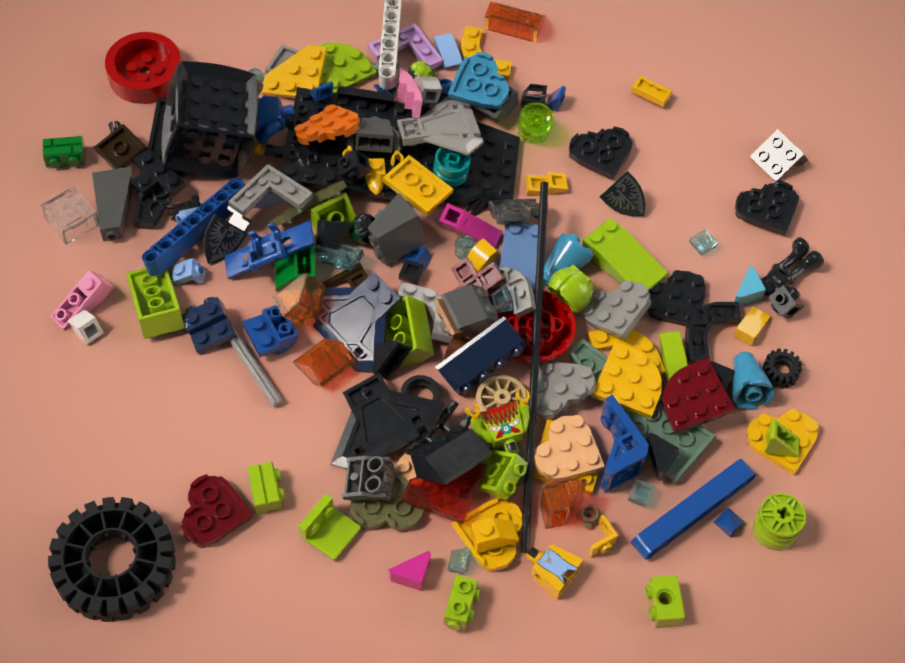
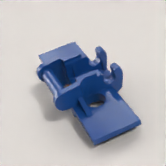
[225,221,315,279]

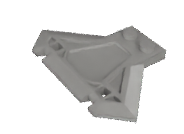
[397,96,483,155]

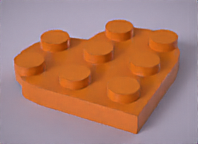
[294,104,361,145]

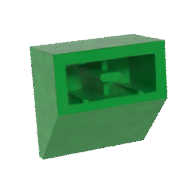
[275,245,316,292]

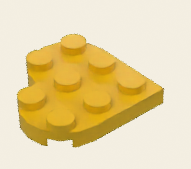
[746,409,818,475]
[452,498,522,572]

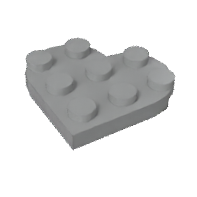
[582,281,651,340]
[528,361,596,419]

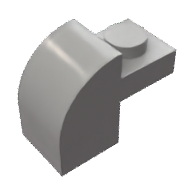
[414,76,442,107]

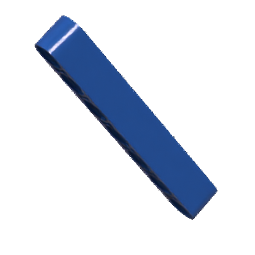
[142,178,245,276]
[631,458,757,560]

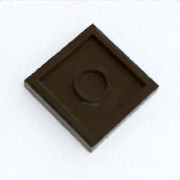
[93,124,147,169]

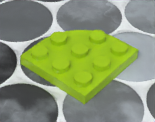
[319,42,377,93]

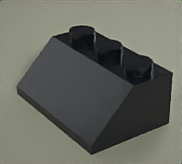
[410,425,492,485]

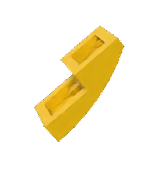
[525,172,568,195]

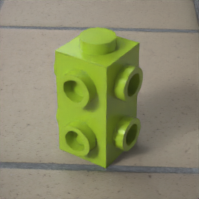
[443,575,481,631]

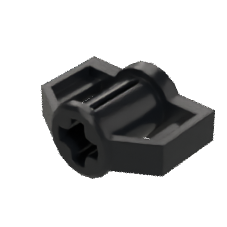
[521,84,547,120]

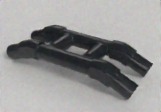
[405,399,473,455]

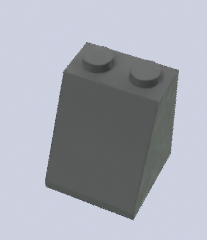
[368,193,427,266]

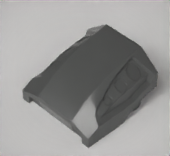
[342,455,396,501]

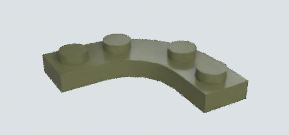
[270,180,347,227]

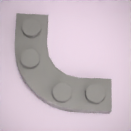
[489,267,536,317]
[398,282,453,343]

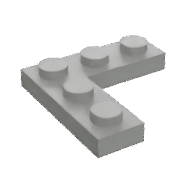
[228,164,313,216]

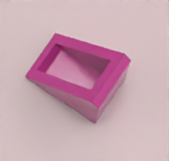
[389,551,431,591]

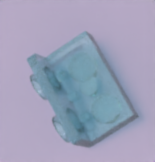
[314,242,364,271]

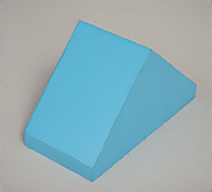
[734,266,766,307]

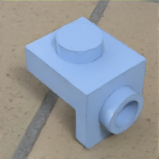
[172,258,205,285]

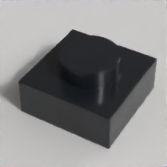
[399,259,424,285]

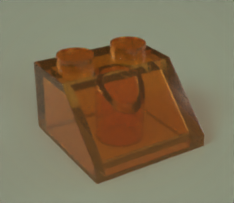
[273,273,326,327]
[293,338,354,387]

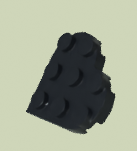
[569,126,633,180]
[735,180,799,236]
[647,270,706,327]

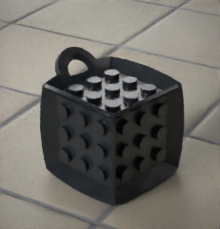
[162,61,264,178]

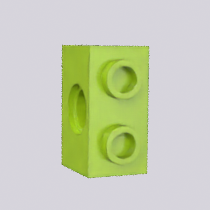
[645,575,685,628]

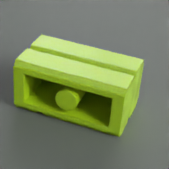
[247,462,285,514]

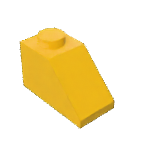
[470,517,519,554]

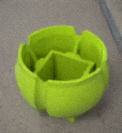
[546,265,594,314]

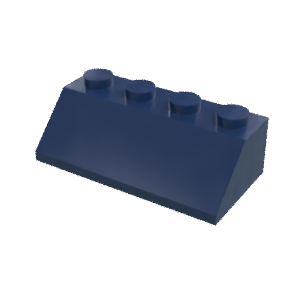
[436,316,527,395]

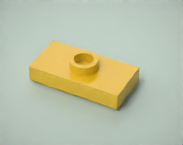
[631,76,673,107]

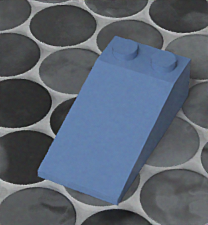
[496,221,538,301]

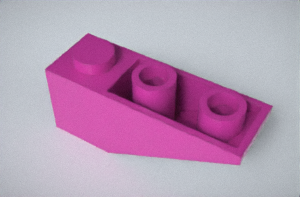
[439,203,503,248]

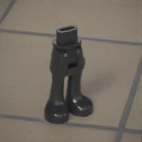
[762,237,824,297]

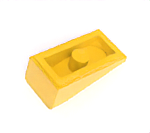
[734,306,771,346]

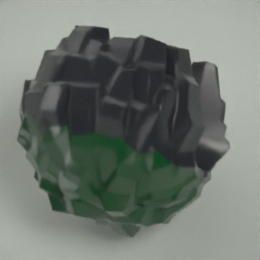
[349,213,375,245]

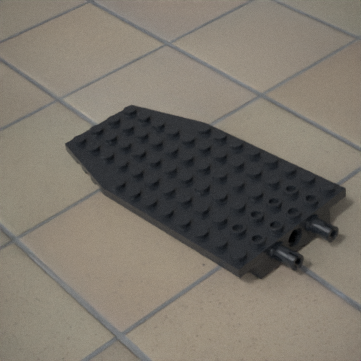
[265,87,520,206]

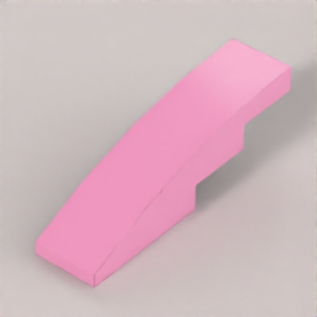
[397,68,422,118]

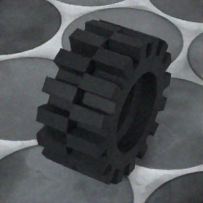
[762,348,802,389]

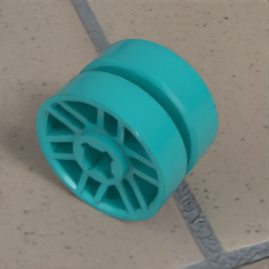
[433,147,471,187]

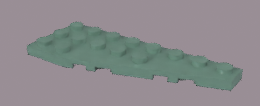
[569,338,715,484]

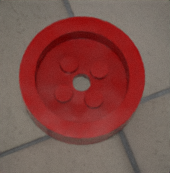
[105,32,181,104]

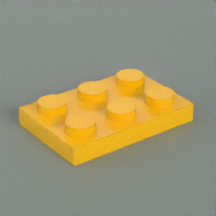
[383,155,453,216]

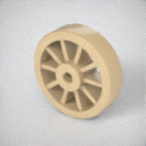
[475,375,528,412]

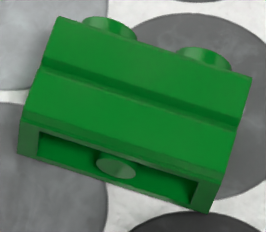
[43,136,86,168]

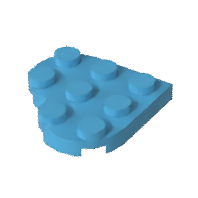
[448,52,509,110]

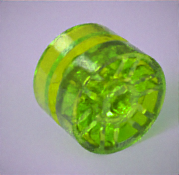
[517,103,554,144]

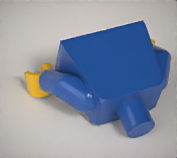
[253,95,295,156]

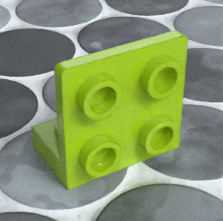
[298,494,361,561]

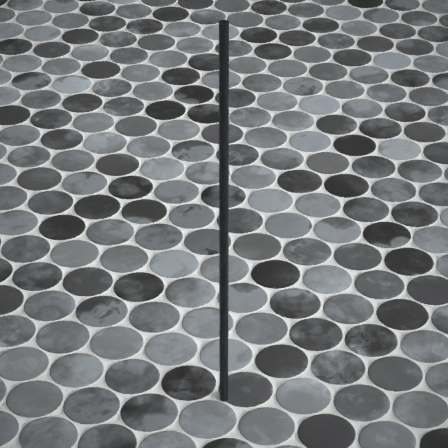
[521,181,549,553]

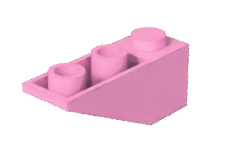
[50,270,114,330]

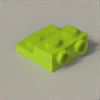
[469,449,528,500]

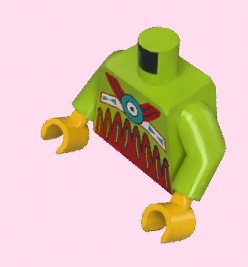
[465,389,530,454]

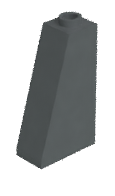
[92,166,134,241]

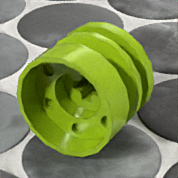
[752,493,806,551]

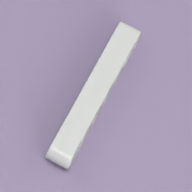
[379,0,402,90]

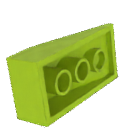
[582,218,668,290]
[126,268,185,339]

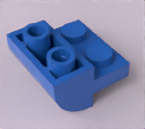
[243,303,298,358]

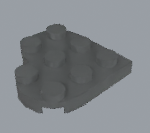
[488,199,548,225]

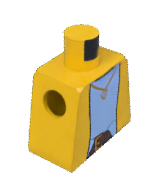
[526,544,583,600]

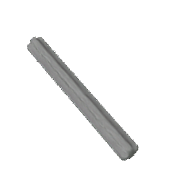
[228,325,282,407]

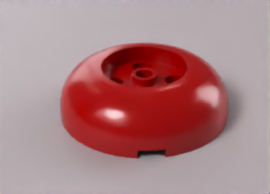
[496,289,576,364]

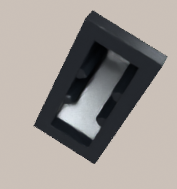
[316,219,354,252]
[373,340,413,380]
[646,433,679,481]

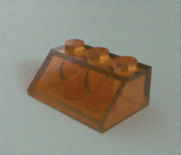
[484,1,546,43]

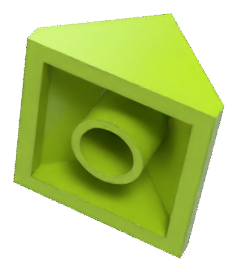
[311,192,356,241]

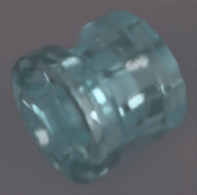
[454,235,475,260]

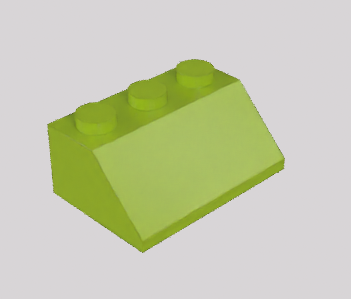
[385,295,434,366]

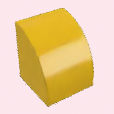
[467,238,497,272]

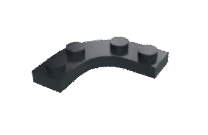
[685,302,741,362]

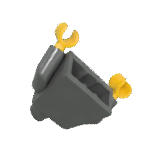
[343,116,404,166]

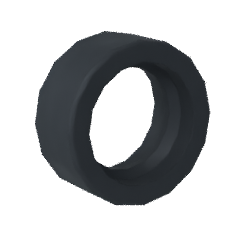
[401,375,440,401]

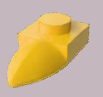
[365,159,386,195]

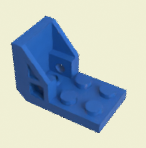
[600,394,649,493]

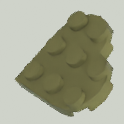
[349,470,424,532]

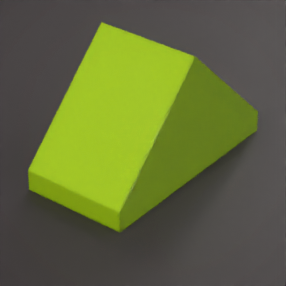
[765,419,799,457]

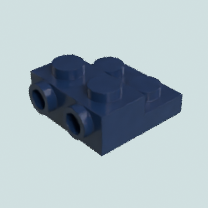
[182,297,236,355]

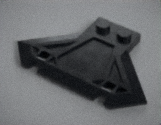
[331,372,444,469]

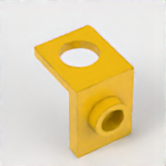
[588,514,618,557]

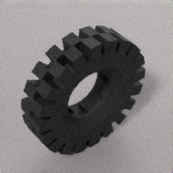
[48,497,176,622]

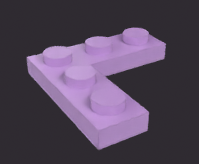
[368,23,443,69]

